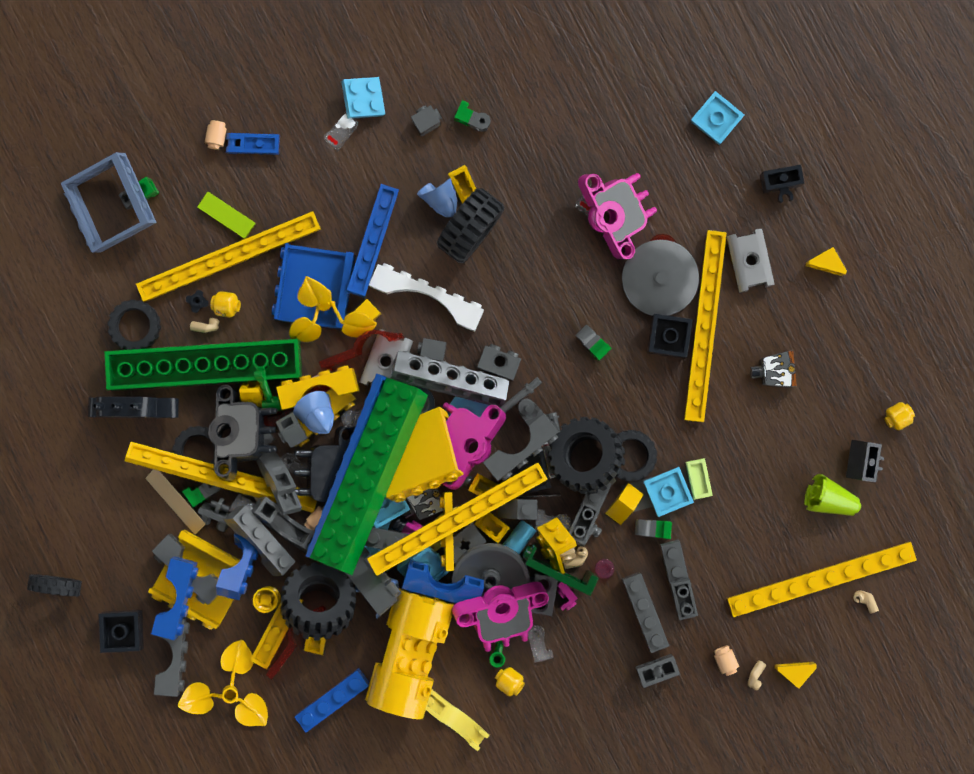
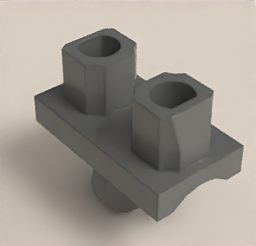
[518,398,544,426]
[198,498,231,532]

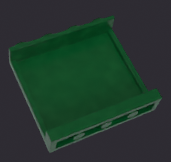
[522,543,599,596]

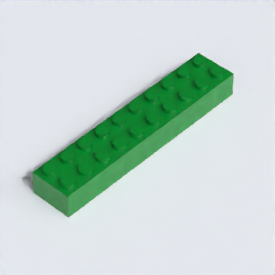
[104,339,302,391]
[310,377,428,575]

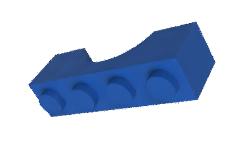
[216,533,259,600]
[151,556,199,640]
[402,559,484,603]
[295,668,370,732]

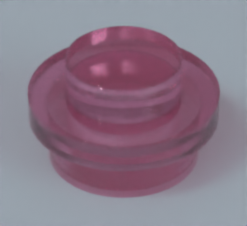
[595,559,614,578]

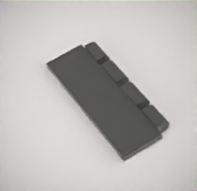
[346,546,401,616]

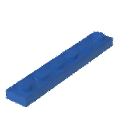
[346,184,399,298]

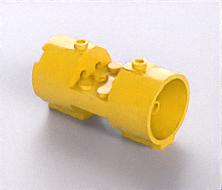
[365,588,454,719]

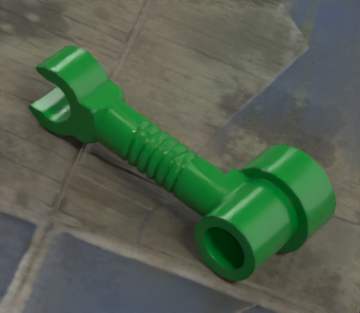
[254,366,284,412]
[489,640,505,668]

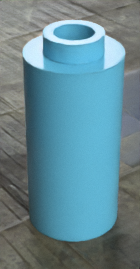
[502,519,537,554]

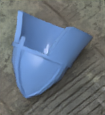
[417,178,457,217]
[293,391,334,434]

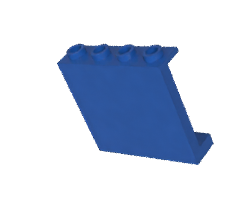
[272,243,355,330]

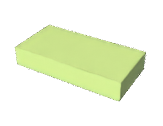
[685,458,713,500]

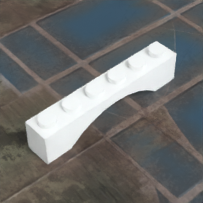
[369,263,484,332]

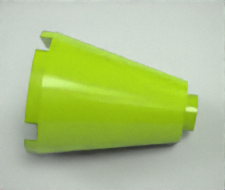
[804,474,861,516]

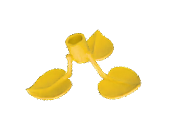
[289,276,377,342]
[178,640,268,726]

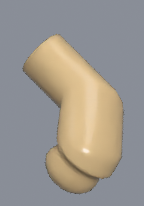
[190,318,219,333]
[564,546,588,569]
[853,590,879,614]
[748,660,766,690]

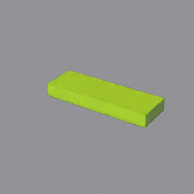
[198,192,256,239]

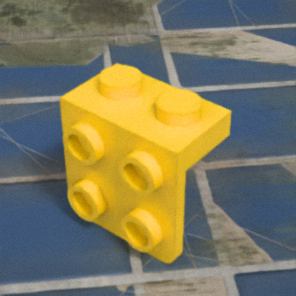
[537,517,577,574]

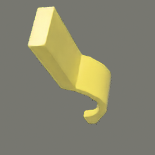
[426,689,490,751]

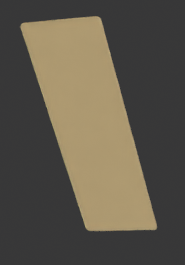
[146,469,205,535]

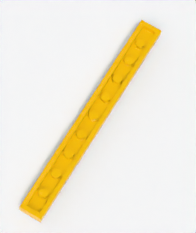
[136,211,321,302]
[684,230,727,422]
[125,442,317,513]
[367,463,548,576]
[727,542,917,617]

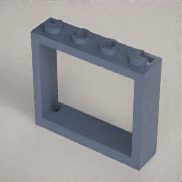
[61,152,157,253]

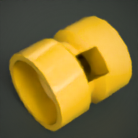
[253,586,281,613]

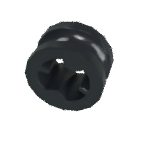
[391,515,408,532]

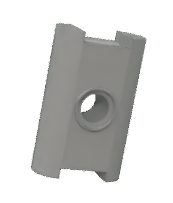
[727,229,775,293]
[359,329,413,386]

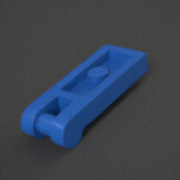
[226,133,280,155]

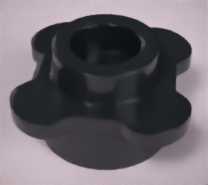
[186,290,209,313]

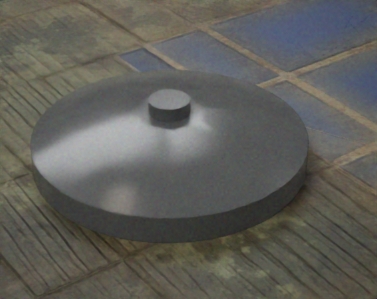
[622,240,699,316]
[452,543,530,598]

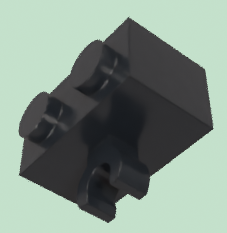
[760,165,804,203]
[846,440,884,482]

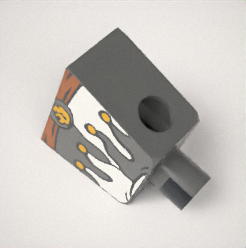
[750,350,797,388]
[403,488,443,520]

